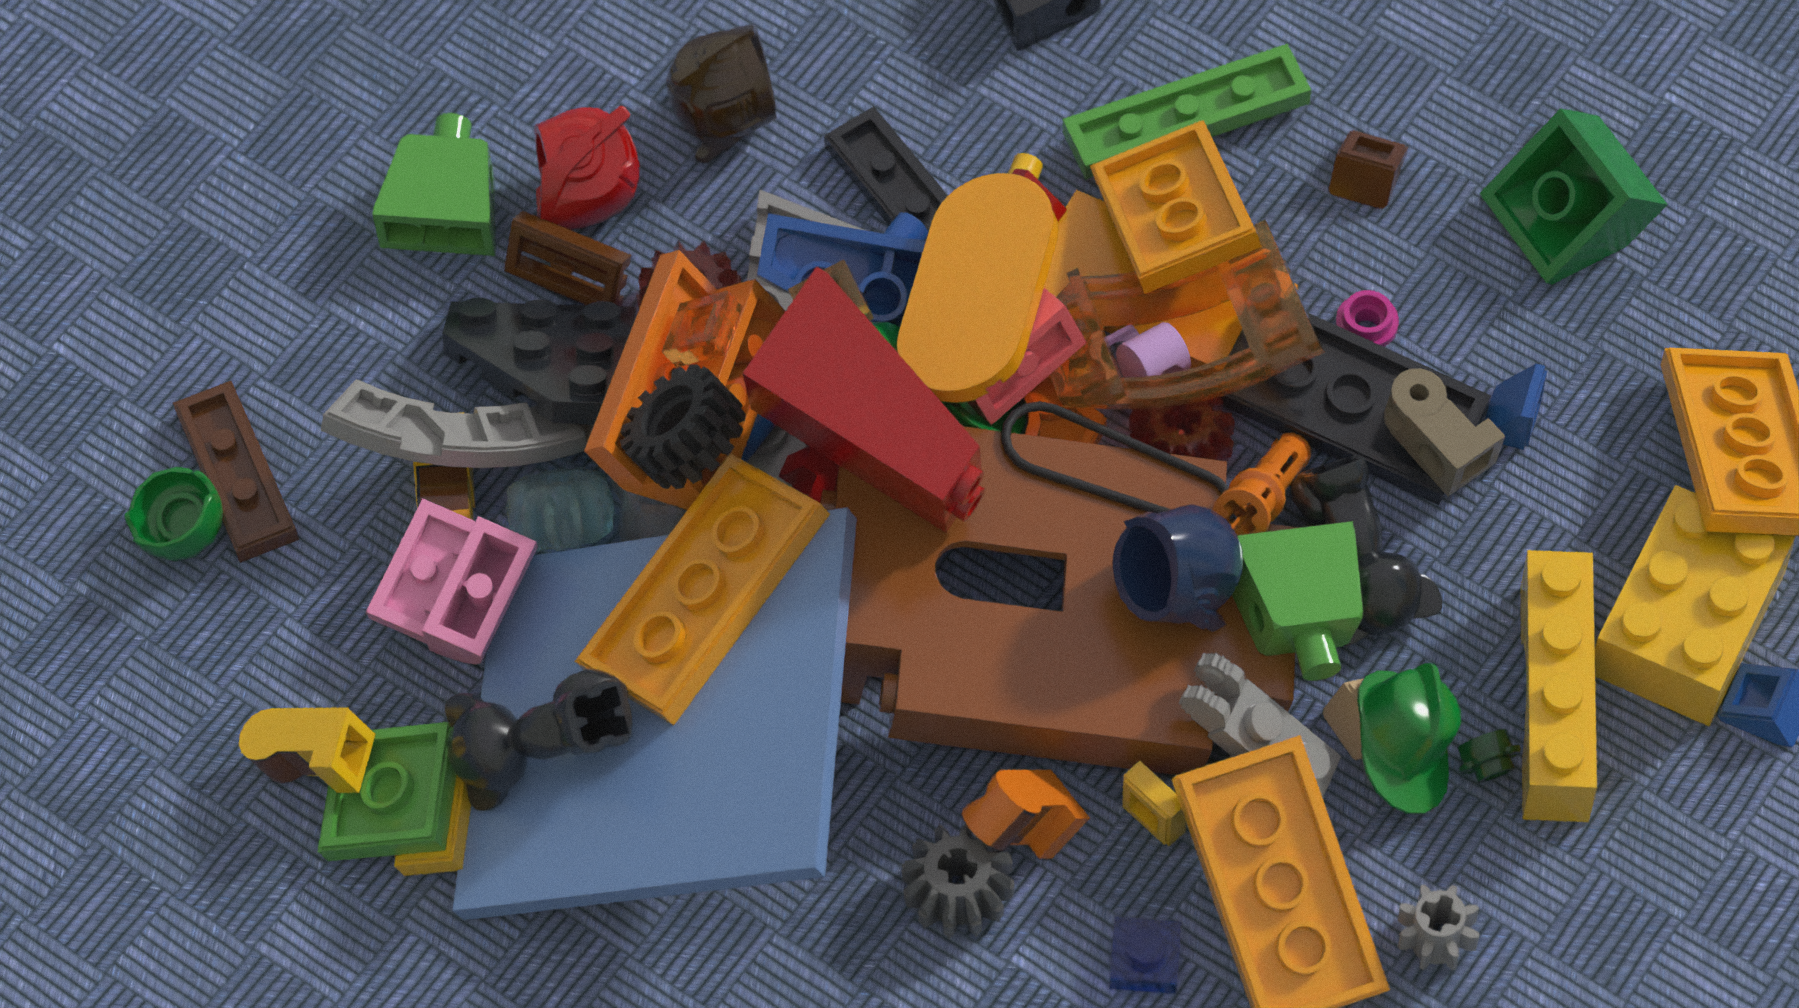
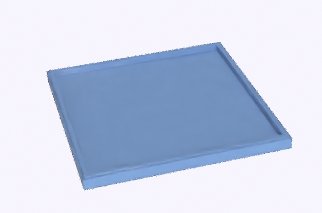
[452,507,857,920]

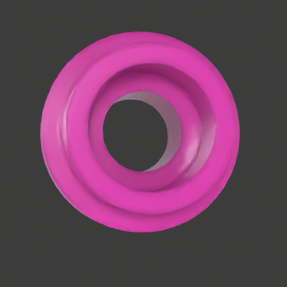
[1336,290,1399,347]

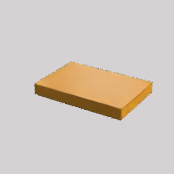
[1090,120,1262,294]

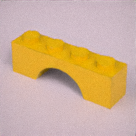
[1520,550,1597,822]

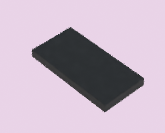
[1208,292,1491,505]

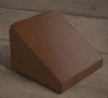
[1329,130,1408,209]

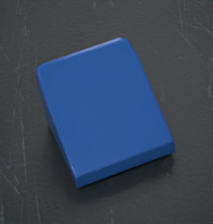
[1484,363,1547,450]
[1717,663,1799,747]

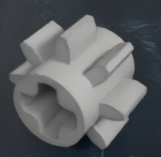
[1397,884,1480,970]

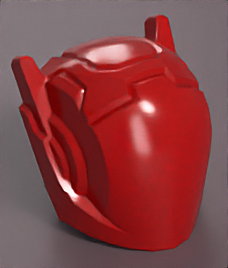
[534,106,640,230]

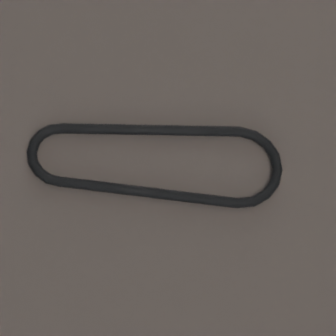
[1001,401,1229,513]

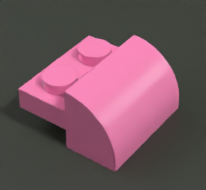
[366,498,538,664]

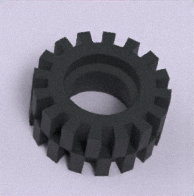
[620,364,745,489]

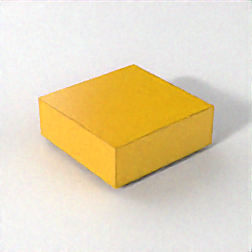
[1122,761,1186,846]

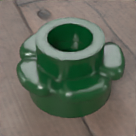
[1457,729,1521,783]

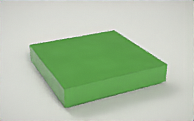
[317,722,457,861]

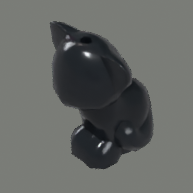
[1289,455,1442,647]
[445,669,632,811]

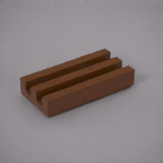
[504,211,631,306]

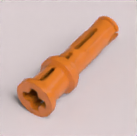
[1212,433,1311,535]

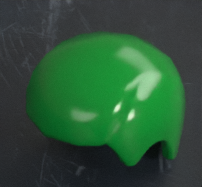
[124,467,223,562]

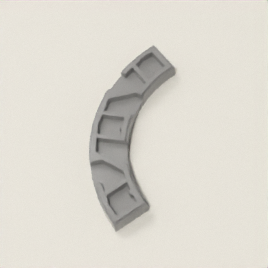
[321,379,594,468]

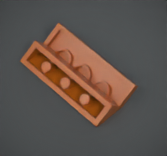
[584,250,785,510]

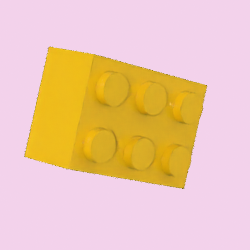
[1595,485,1796,727]

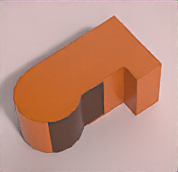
[962,770,1090,859]

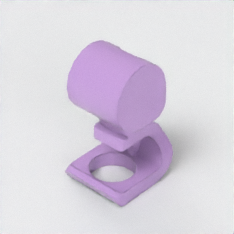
[1086,322,1191,409]

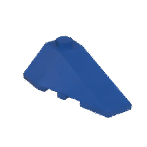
[757,213,926,327]

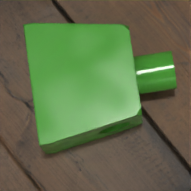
[372,113,496,256]
[1232,522,1363,681]

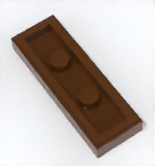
[173,381,299,563]

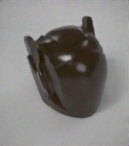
[666,24,777,164]

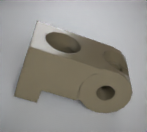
[1384,368,1505,497]

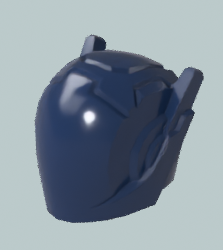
[1112,504,1243,632]

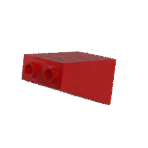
[742,267,985,533]

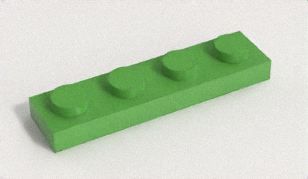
[1062,44,1311,180]

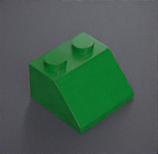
[1479,108,1668,284]

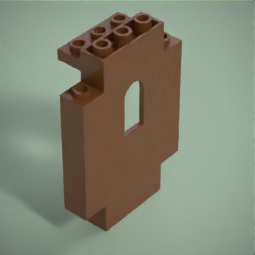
[820,426,1298,775]

